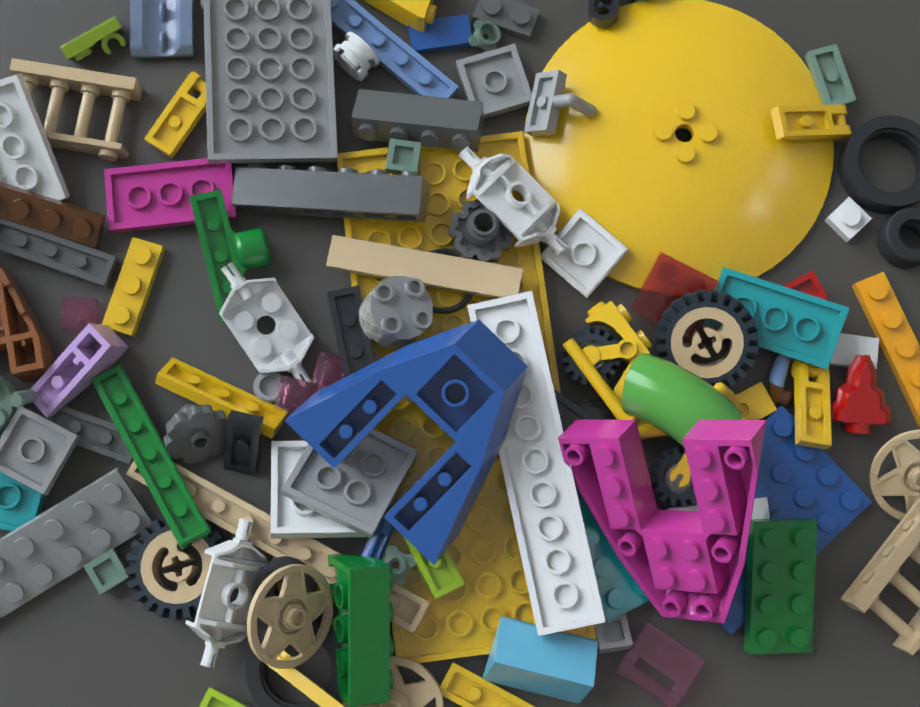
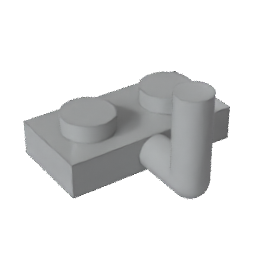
[524,70,596,137]

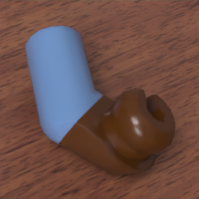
[769,356,792,406]

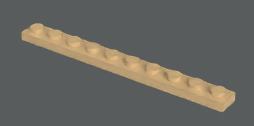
[126,461,431,634]

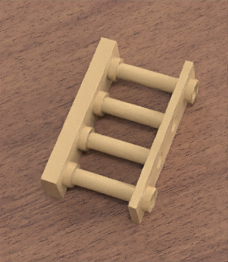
[9,58,143,161]
[840,497,920,656]

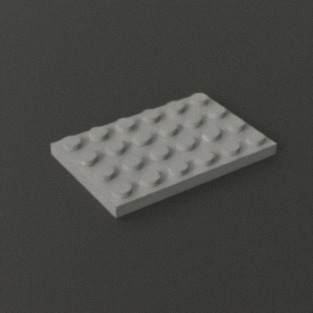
[203,0,338,164]

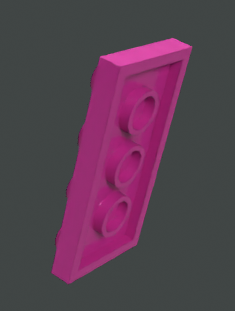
[104,158,238,233]

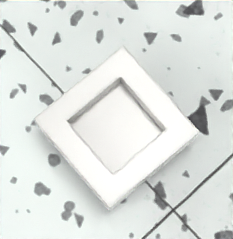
[824,197,872,243]

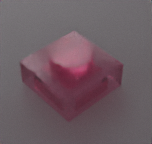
[60,297,98,331]

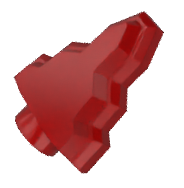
[830,355,891,434]

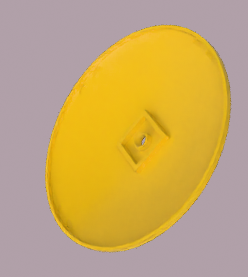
[524,0,834,296]

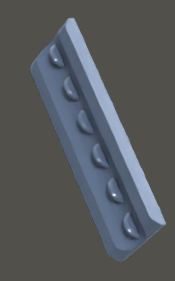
[130,0,195,59]

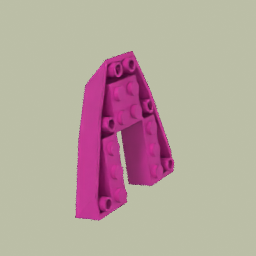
[558,420,766,623]

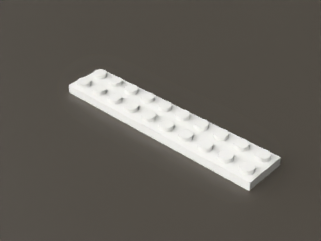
[467,291,606,636]

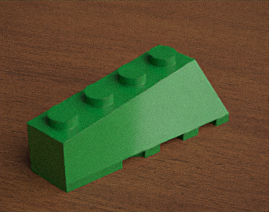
[328,554,394,707]

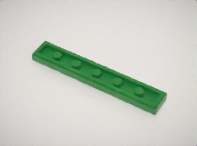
[91,364,212,550]

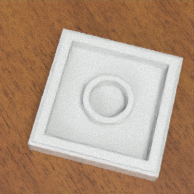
[541,208,629,298]

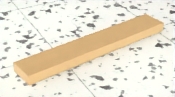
[326,235,523,299]

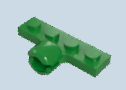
[189,189,271,323]

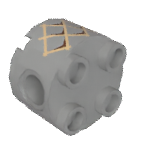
[359,276,433,349]

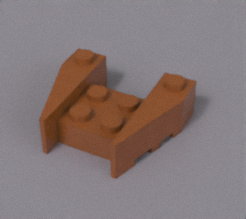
[0,265,54,383]

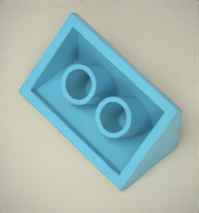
[482,616,598,704]

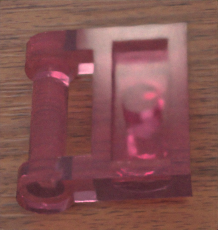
[615,623,705,707]

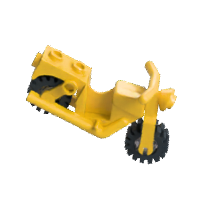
[562,301,747,507]

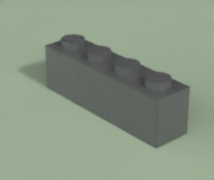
[351,89,484,152]

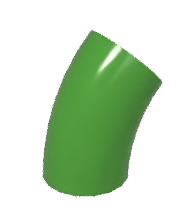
[622,353,742,448]

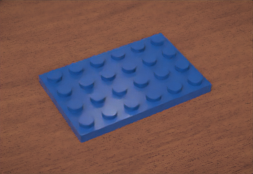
[669,405,872,635]

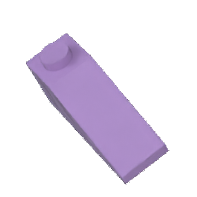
[31,323,129,418]

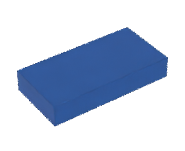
[408,14,472,54]

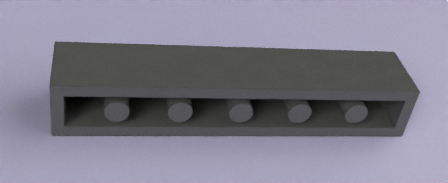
[231,163,429,223]

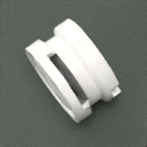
[333,31,379,81]

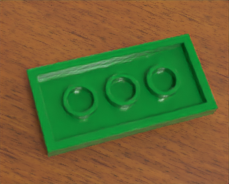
[744,518,818,654]

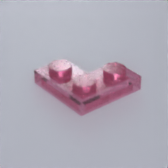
[274,352,345,413]

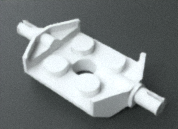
[458,146,567,255]
[219,261,314,388]
[185,518,268,668]

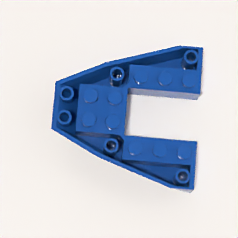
[284,320,528,565]

